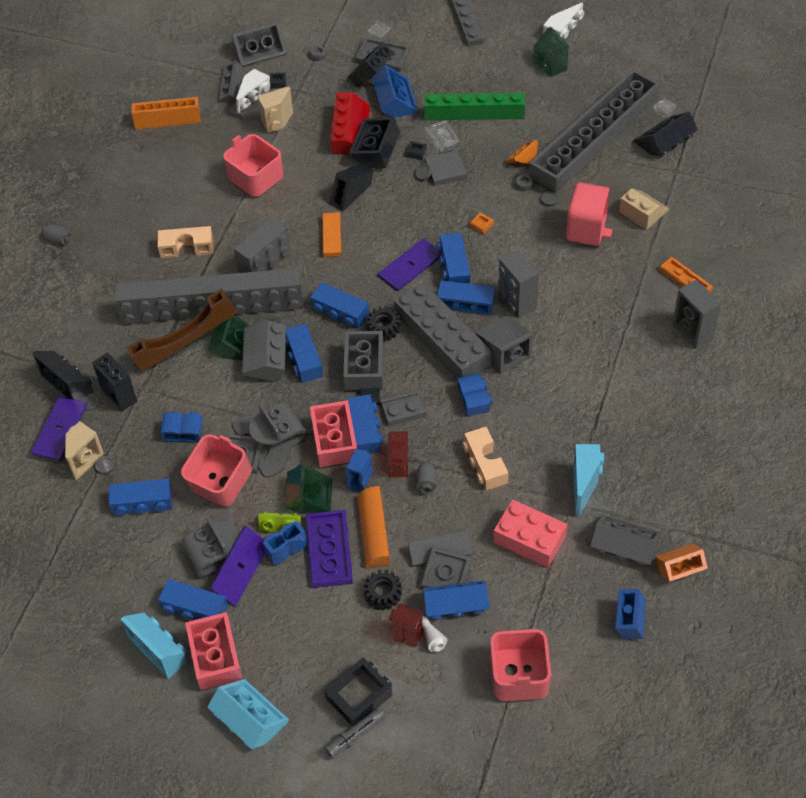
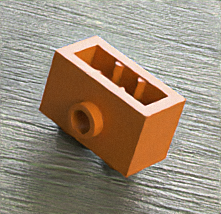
[655,544,708,582]

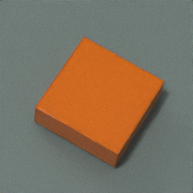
[469,212,494,235]

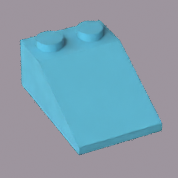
[573,444,604,517]

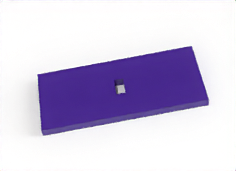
[378,238,441,291]
[31,397,87,461]
[209,526,265,606]

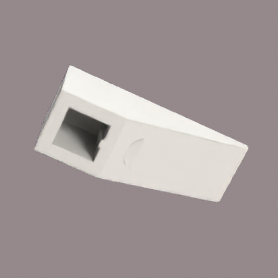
[543,3,584,44]
[236,69,270,113]

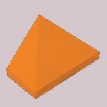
[505,139,538,165]

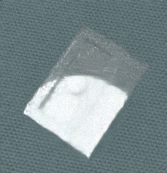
[424,120,460,154]

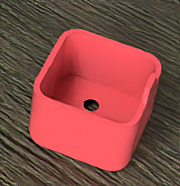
[223,134,284,197]
[566,183,613,246]
[181,434,252,507]
[490,629,551,701]

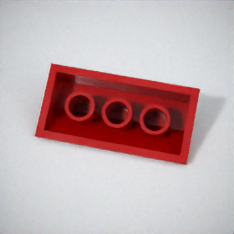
[331,92,370,155]

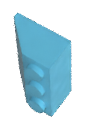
[120,613,187,679]
[207,679,289,749]

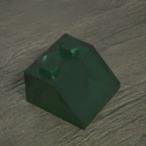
[532,27,569,77]
[208,315,251,361]
[284,463,332,514]

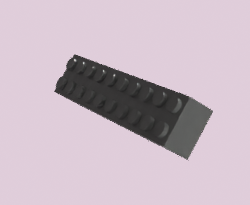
[529,69,660,193]
[115,268,304,324]

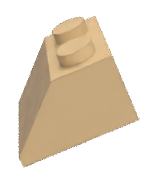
[258,86,293,133]
[619,188,669,230]
[65,421,104,480]

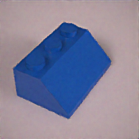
[372,65,419,118]

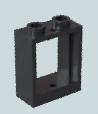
[348,41,394,88]
[92,352,138,412]
[324,657,393,727]

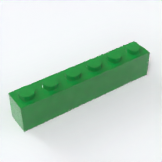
[424,93,525,121]

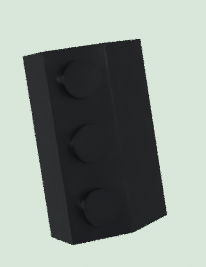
[634,112,698,156]
[349,117,400,168]
[32,351,94,401]

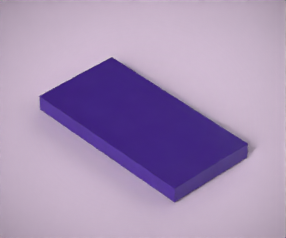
[306,510,353,588]

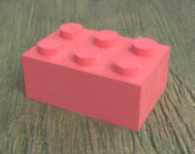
[310,400,357,467]
[493,499,568,568]
[185,612,243,690]

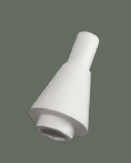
[419,616,448,652]

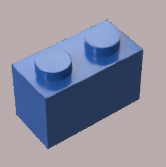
[616,589,646,639]

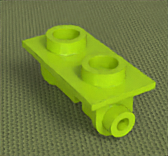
[258,512,301,532]

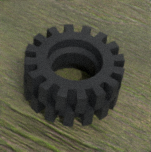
[367,306,400,342]
[364,569,402,610]

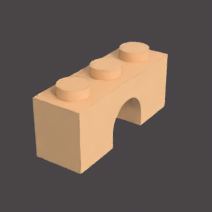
[158,226,214,258]
[462,427,508,491]

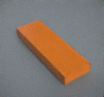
[323,212,342,257]
[659,257,713,292]

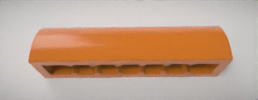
[132,97,201,129]
[357,486,390,569]

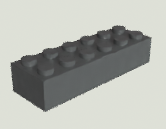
[394,282,492,378]

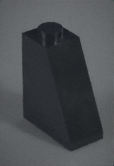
[329,163,374,211]

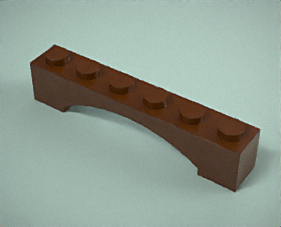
[127,288,237,372]

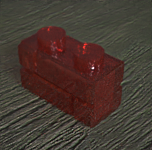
[388,431,409,477]
[389,603,423,647]

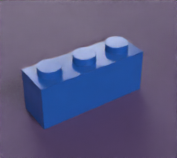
[436,233,471,283]
[438,281,495,315]
[310,282,369,329]
[285,324,323,383]
[348,394,383,454]
[109,479,172,515]
[158,579,228,621]
[423,580,490,619]

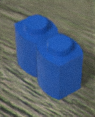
[457,373,492,416]
[160,411,203,443]
[345,449,373,492]
[263,521,307,565]

